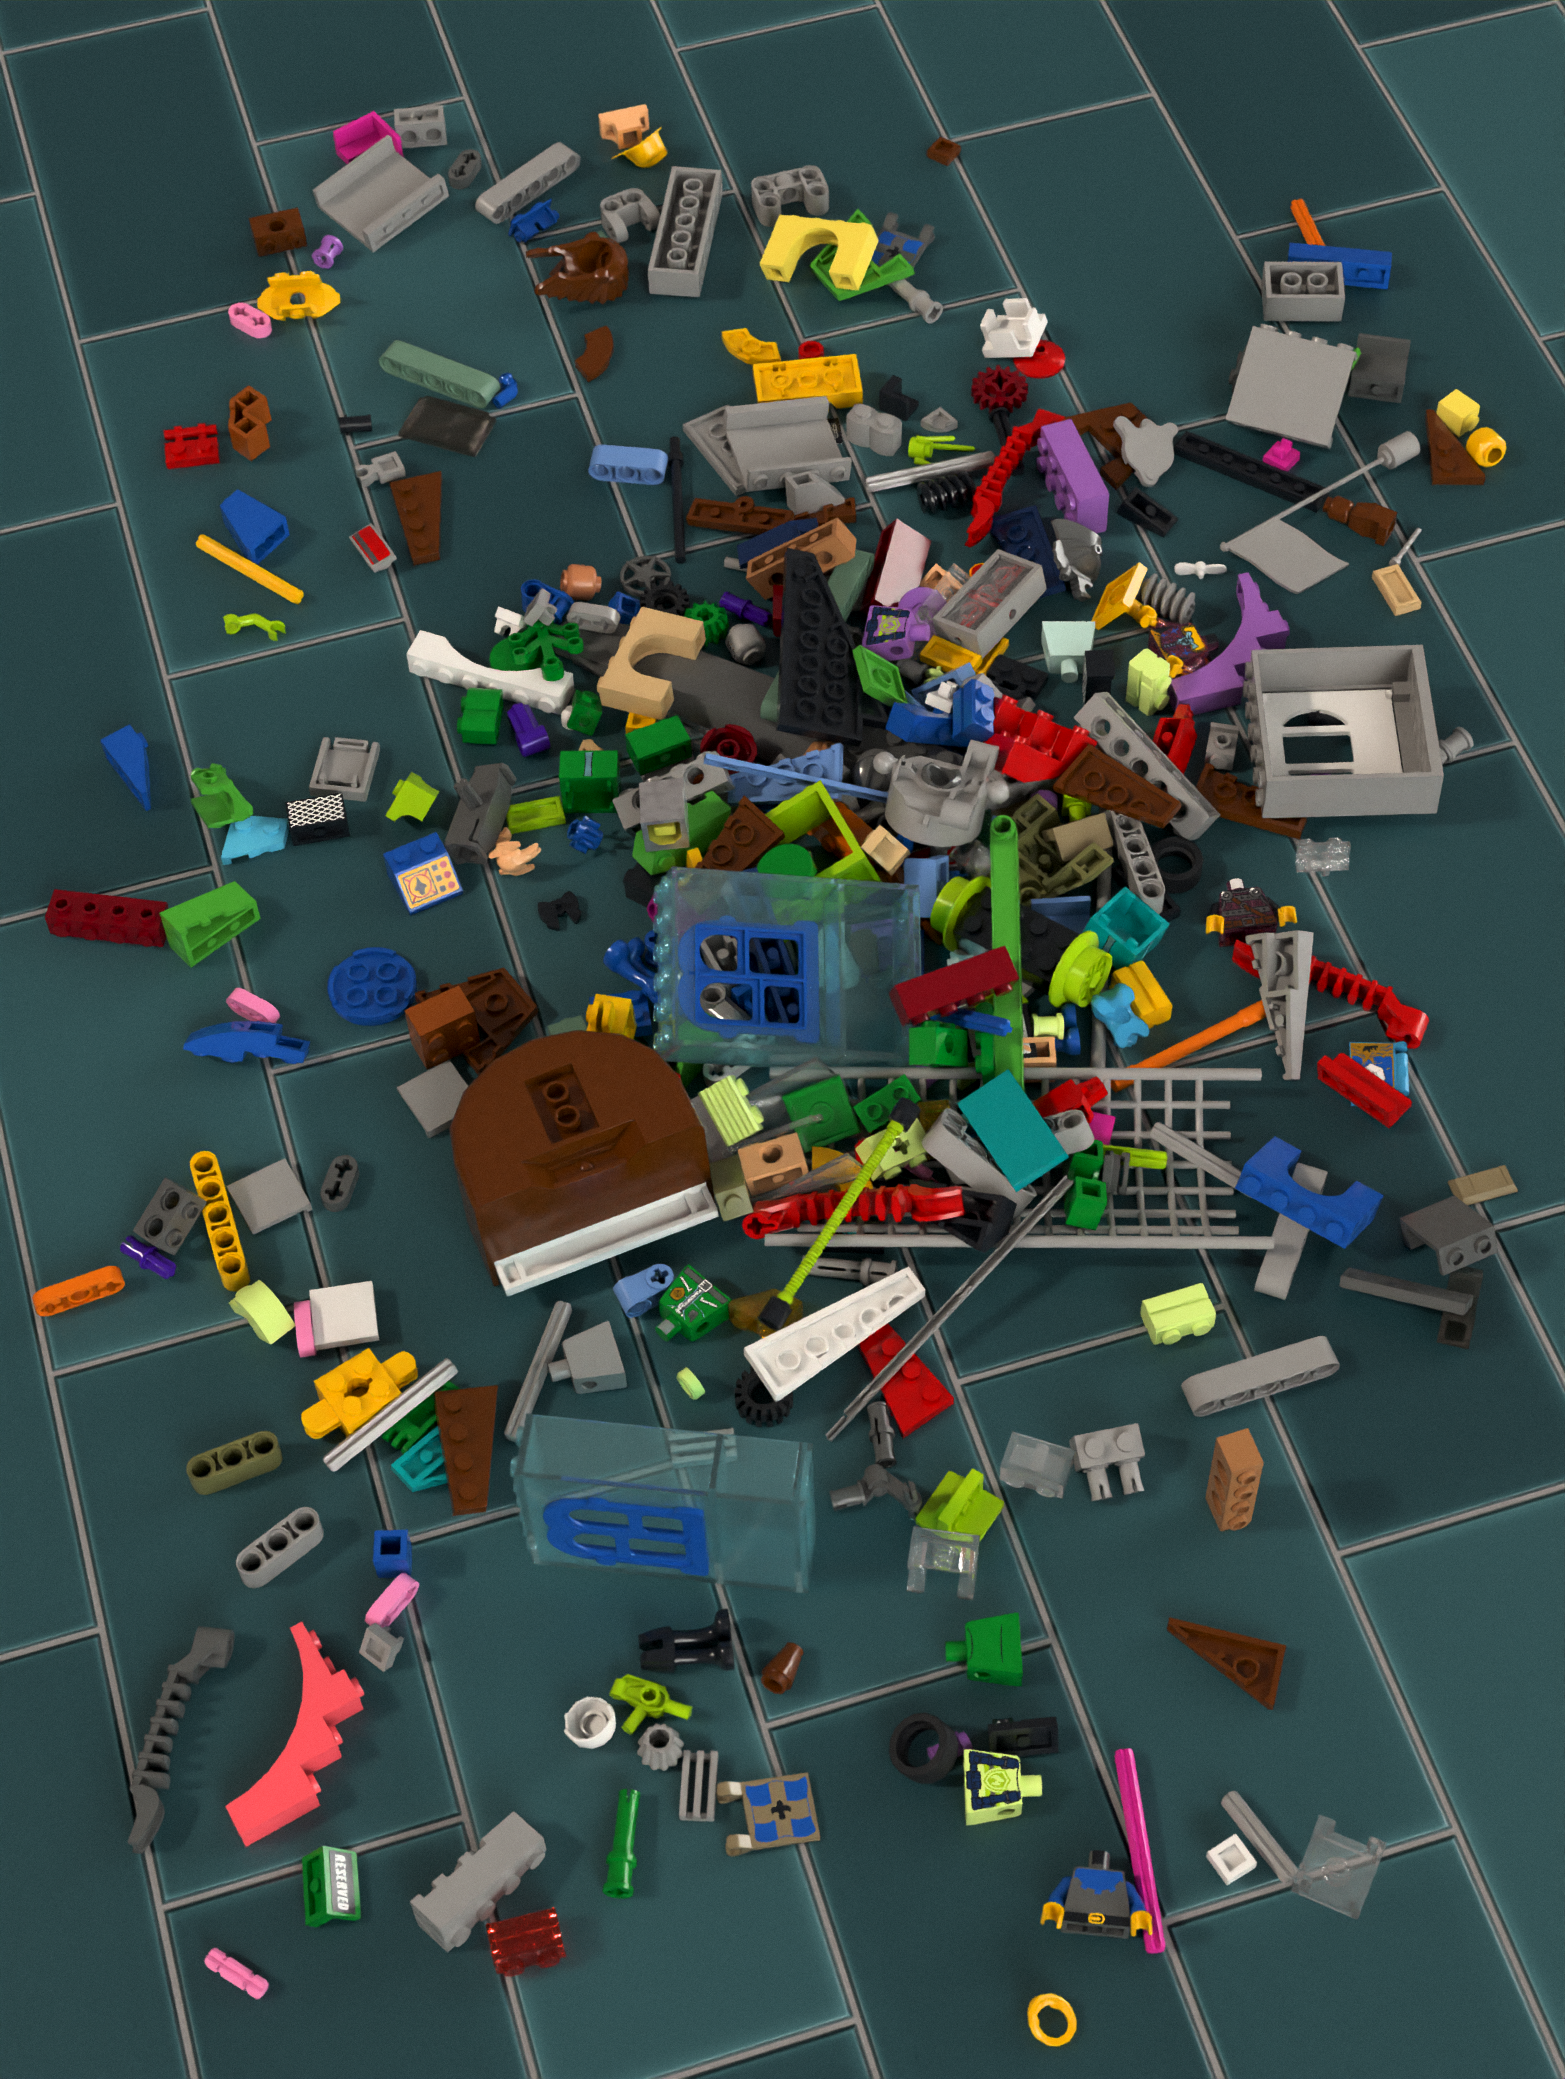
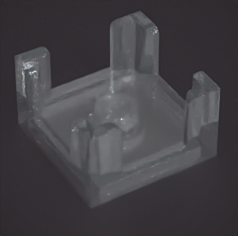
[907,1527,980,1600]
[1291,1814,1387,1920]

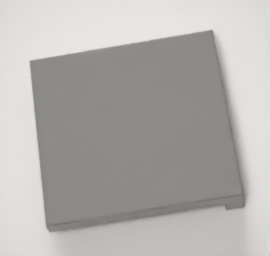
[397,1060,468,1138]
[226,1158,313,1235]

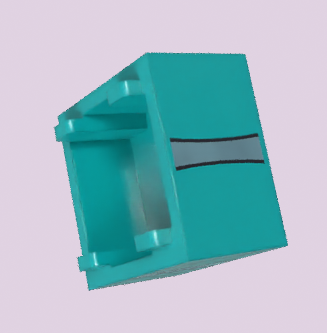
[1082,887,1170,970]

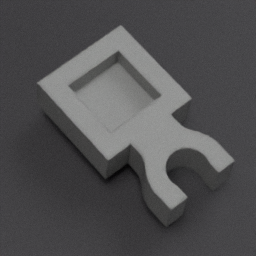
[355,451,406,488]

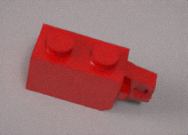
[1152,704,1198,774]
[1032,1076,1108,1124]

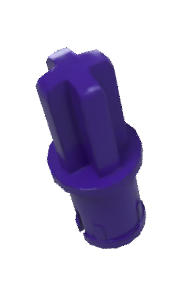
[719,591,772,627]
[120,1235,177,1279]

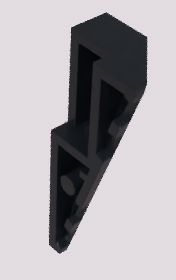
[870,1176,1017,1253]

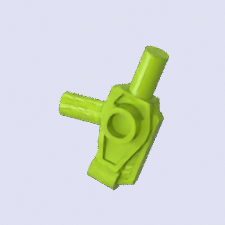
[609,1674,692,1735]

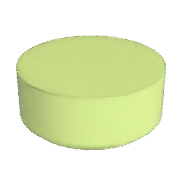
[676,1367,705,1400]

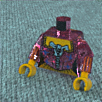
[1137,605,1219,679]

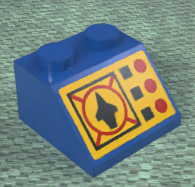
[383,832,463,916]

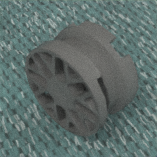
[1102,1150,1130,1196]

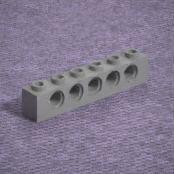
[1074,692,1221,841]

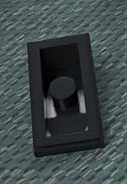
[1117,487,1179,538]

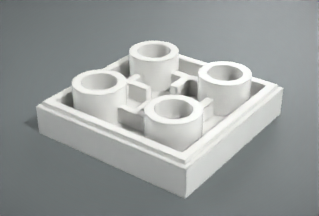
[309,1281,379,1350]

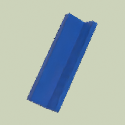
[1287,243,1392,289]

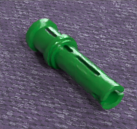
[602,1789,641,1899]

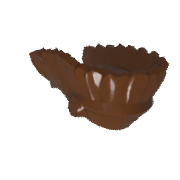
[526,232,629,304]

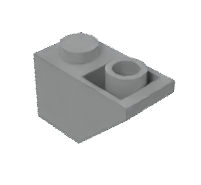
[785,471,845,515]

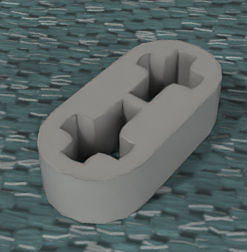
[567,602,620,634]

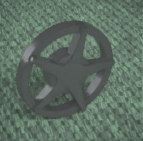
[620,556,671,597]

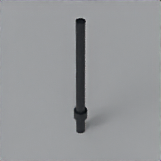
[668,436,686,564]

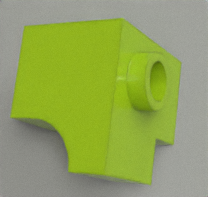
[385,772,439,822]

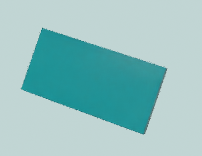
[957,1069,1069,1192]

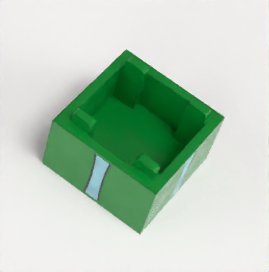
[559,750,622,814]

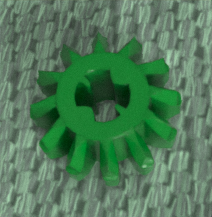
[684,600,729,647]

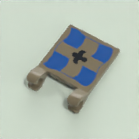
[716,1772,820,1856]

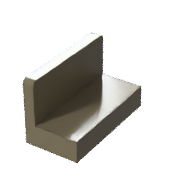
[1042,813,1113,862]

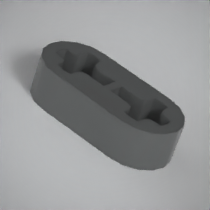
[448,149,482,190]
[320,1155,360,1212]

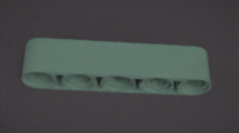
[379,340,500,409]

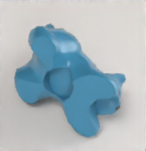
[1090,983,1150,1049]

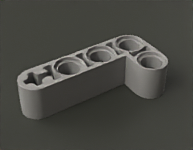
[922,1108,1036,1219]

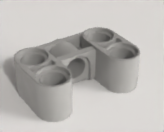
[751,165,829,227]

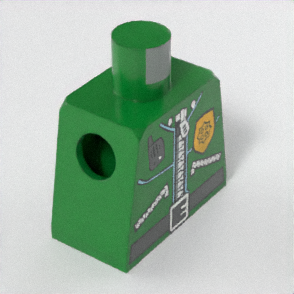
[655,1264,733,1342]

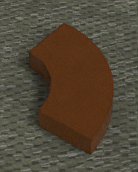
[575,325,614,382]

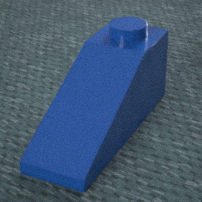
[100,724,151,811]

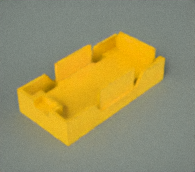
[753,354,863,412]

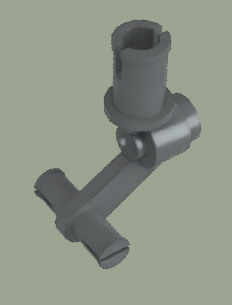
[829,1464,922,1520]

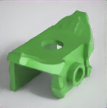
[191,763,253,828]

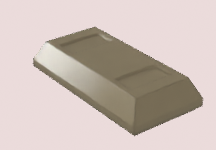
[1447,1165,1518,1205]

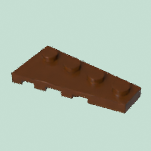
[1196,762,1308,840]

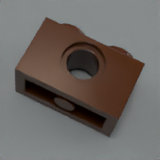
[249,207,307,257]

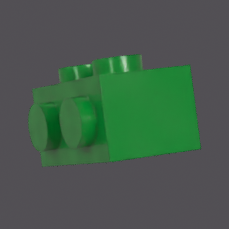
[625,715,692,776]

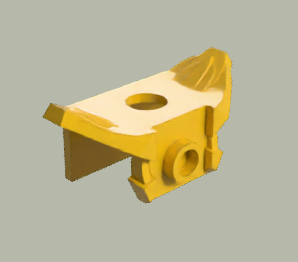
[257,271,340,321]

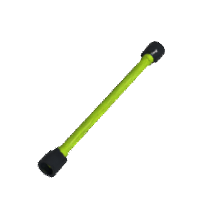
[758,1097,921,1331]

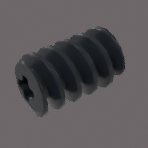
[917,471,976,514]

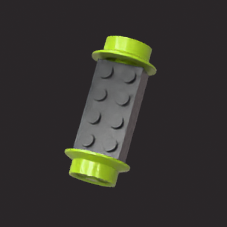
[930,875,1112,1008]

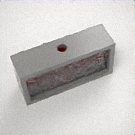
[932,549,1047,659]

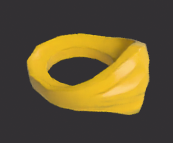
[1027,1993,1077,2047]

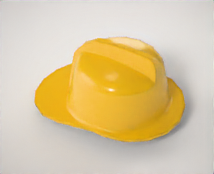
[611,127,667,168]

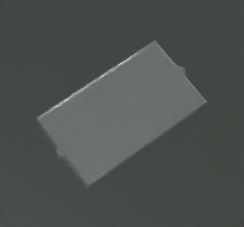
[727,1114,824,1153]

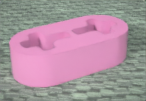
[228,303,272,338]
[226,988,280,1023]
[294,1300,317,1358]
[365,1573,419,1628]

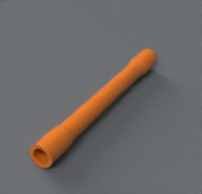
[1111,1000,1266,1093]

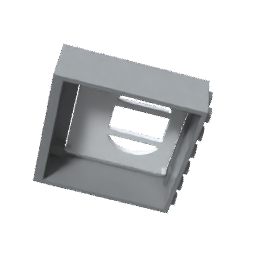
[1243,645,1444,818]

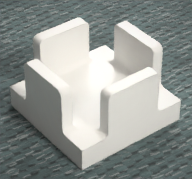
[980,298,1048,358]

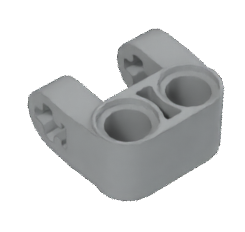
[600,188,660,243]

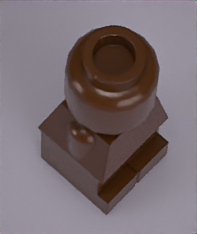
[1323,496,1398,547]

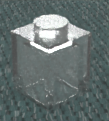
[949,839,991,878]

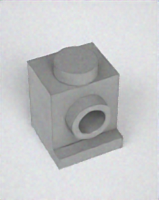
[1204,722,1240,770]

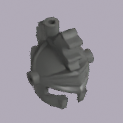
[1051,519,1102,602]

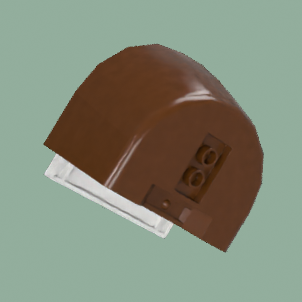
[450,1030,719,1297]

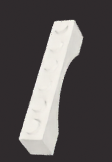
[406,630,575,715]

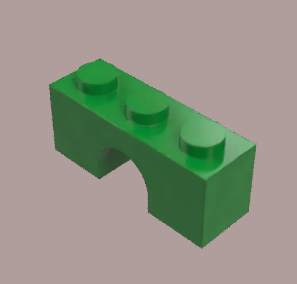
[1062,1140,1107,1231]

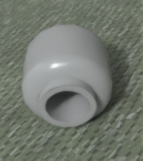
[725,624,766,665]

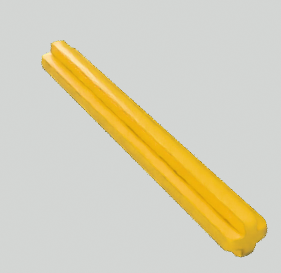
[196,534,304,604]

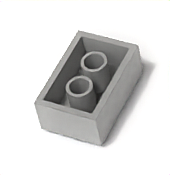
[1261,262,1345,321]

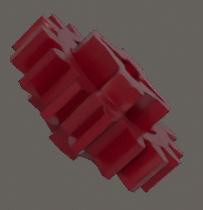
[971,365,1028,414]

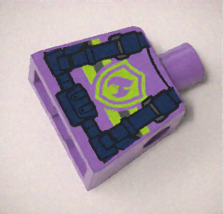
[861,605,930,661]

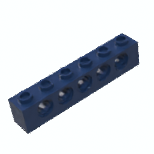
[720,867,801,1051]

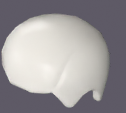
[564,1697,616,1749]

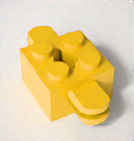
[586,994,637,1040]
[301,1348,418,1439]

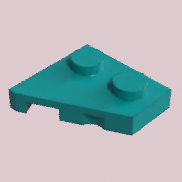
[391,1426,447,1492]

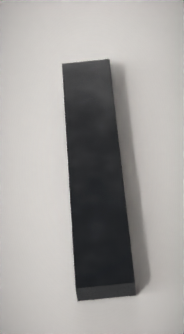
[1174,431,1329,513]

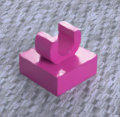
[1263,438,1300,472]

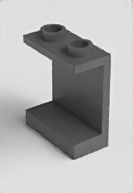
[1349,333,1411,403]
[1400,1195,1498,1276]

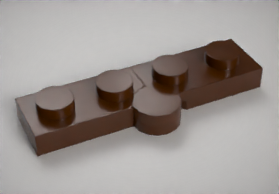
[686,496,795,535]

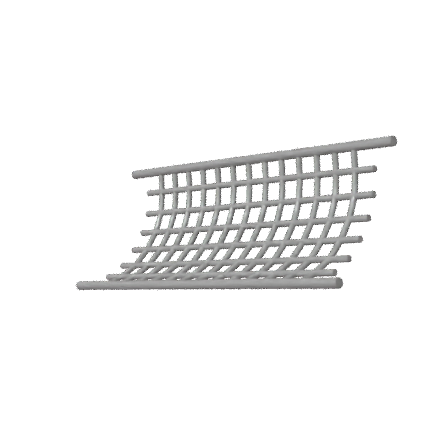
[765,1066,1274,1249]

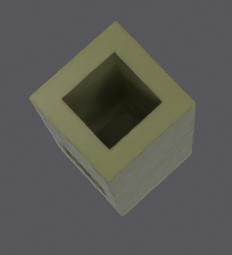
[709,1154,754,1221]

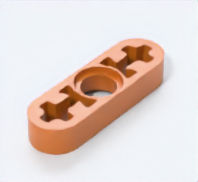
[32,1266,125,1316]

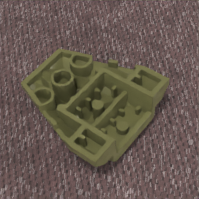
[970,793,1114,909]

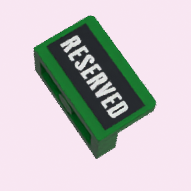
[302,1846,361,1927]

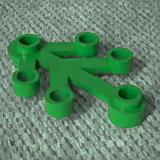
[508,619,584,681]

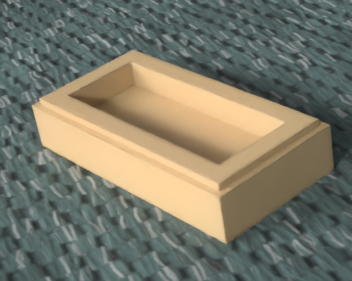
[1372,564,1422,616]

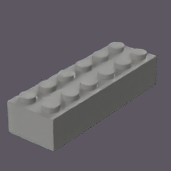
[648,166,723,297]

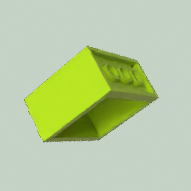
[765,780,883,943]

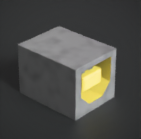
[639,778,690,852]

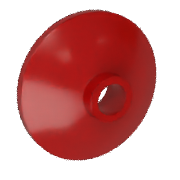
[1013,339,1065,379]

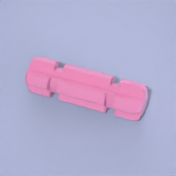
[204,1948,269,1999]

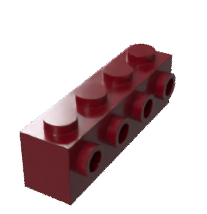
[45,889,169,947]
[889,945,1020,1027]

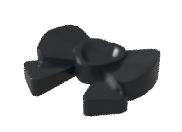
[538,891,582,931]

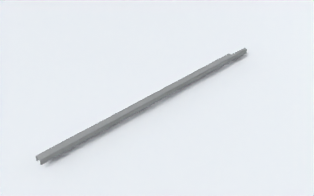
[826,1175,1074,1442]

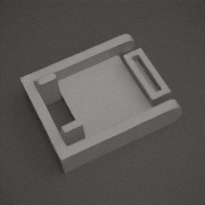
[309,737,380,802]

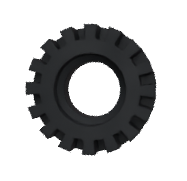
[640,581,690,617]
[735,1367,793,1428]

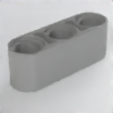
[236,1507,324,1589]

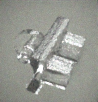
[1295,838,1351,877]

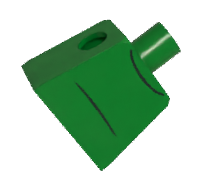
[945,1613,1023,1686]

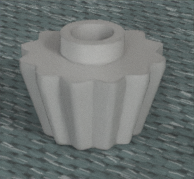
[637,1723,684,1771]

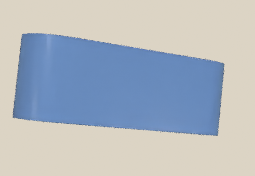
[588,445,668,485]

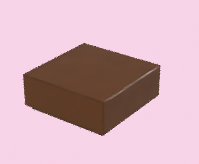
[927,136,961,166]

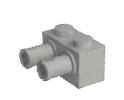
[1069,1423,1145,1501]

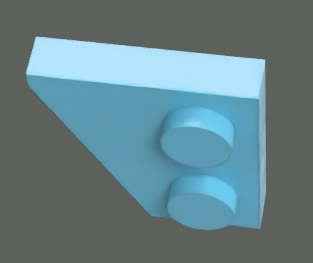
[221,816,289,865]

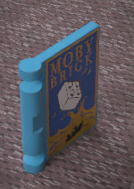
[1349,1041,1409,1106]

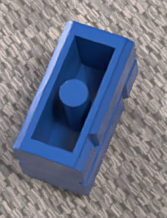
[953,679,995,748]

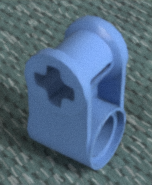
[613,1264,674,1318]

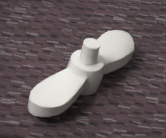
[1174,561,1227,579]

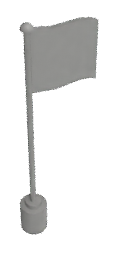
[1220,431,1420,595]

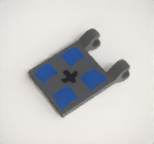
[871,212,935,280]

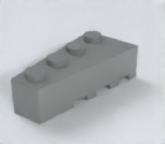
[410,1811,547,1953]

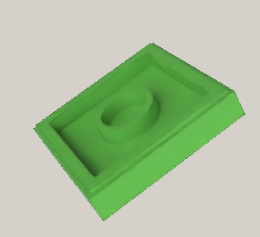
[853,645,908,708]

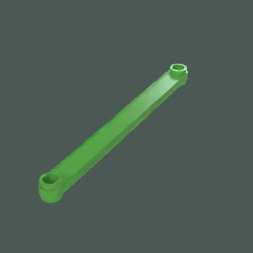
[990,815,1025,1092]

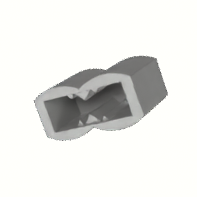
[846,404,902,457]

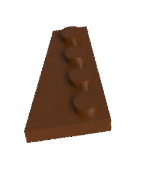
[389,471,442,566]
[1053,744,1181,828]
[678,795,785,916]
[433,1385,498,1516]

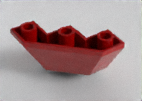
[983,694,1098,783]

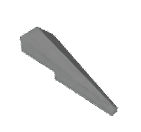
[1245,930,1314,1080]

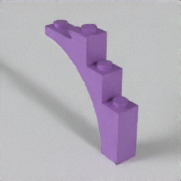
[1168,572,1290,715]

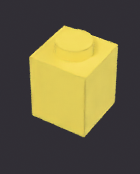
[1436,389,1481,437]

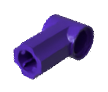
[507,702,551,757]

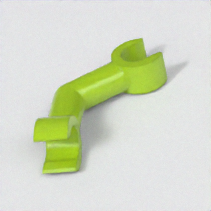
[223,613,286,641]

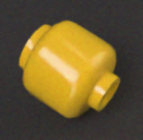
[1466,427,1506,467]

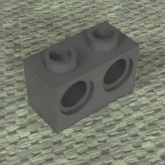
[133,1177,207,1256]

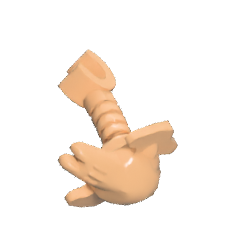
[488,827,541,876]

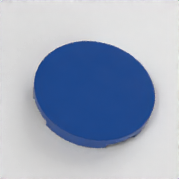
[327,947,417,1026]

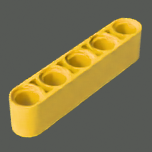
[190,1151,250,1292]

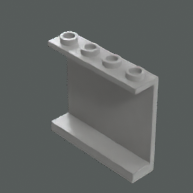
[312,135,449,252]
[1225,324,1358,449]
[723,396,852,492]

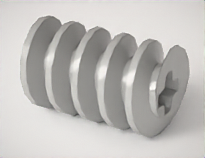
[1135,573,1195,626]

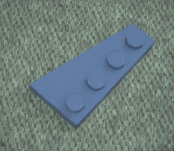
[727,743,844,806]

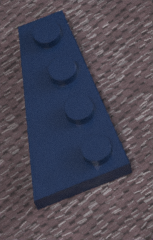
[989,505,1066,598]

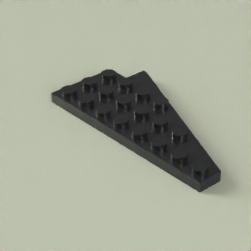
[776,548,888,747]

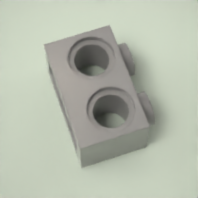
[394,105,447,148]

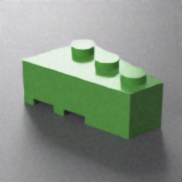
[632,790,731,875]
[159,881,261,967]

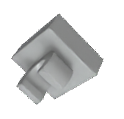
[523,588,557,627]
[359,1623,404,1672]

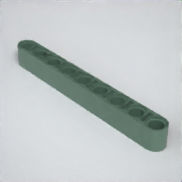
[760,549,875,723]

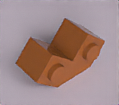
[228,385,272,461]

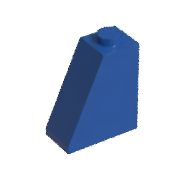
[220,489,290,565]

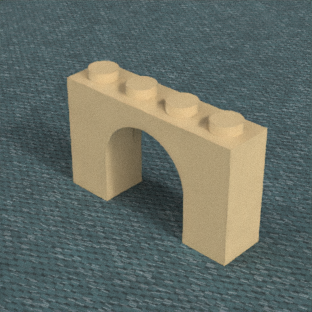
[597,607,706,720]

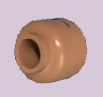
[560,564,601,601]

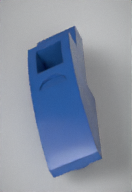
[183,1021,310,1064]

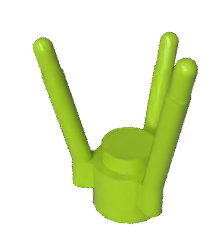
[908,435,975,476]

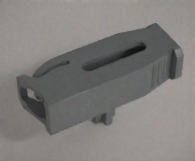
[444,763,517,864]

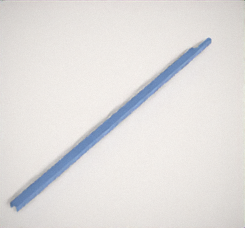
[704,753,997,825]

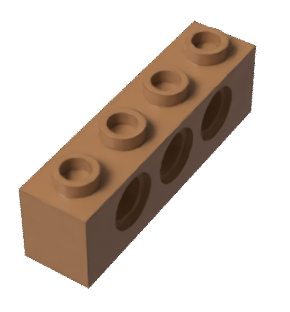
[746,517,856,600]
[1205,1428,1264,1532]

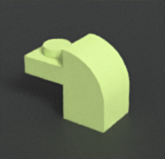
[228,1280,295,1344]

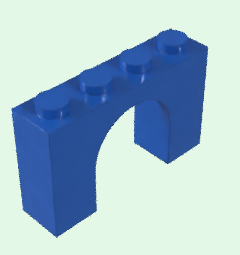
[1235,1136,1384,1249]

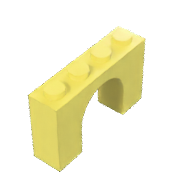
[760,215,878,291]

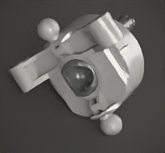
[873,740,1010,858]

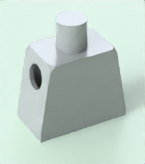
[548,1321,627,1394]

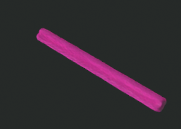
[1115,1748,1165,1954]

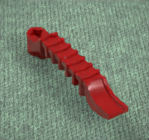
[965,408,1065,548]
[1232,940,1429,1049]
[742,1184,965,1239]

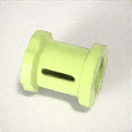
[1030,1013,1064,1040]

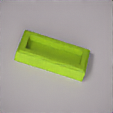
[506,796,566,834]

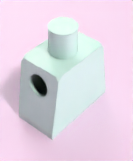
[1041,621,1095,683]

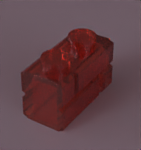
[486,1907,566,1977]

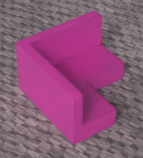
[333,111,404,164]

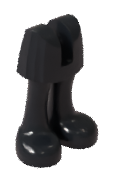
[638,1609,735,1674]

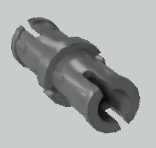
[867,1401,897,1469]

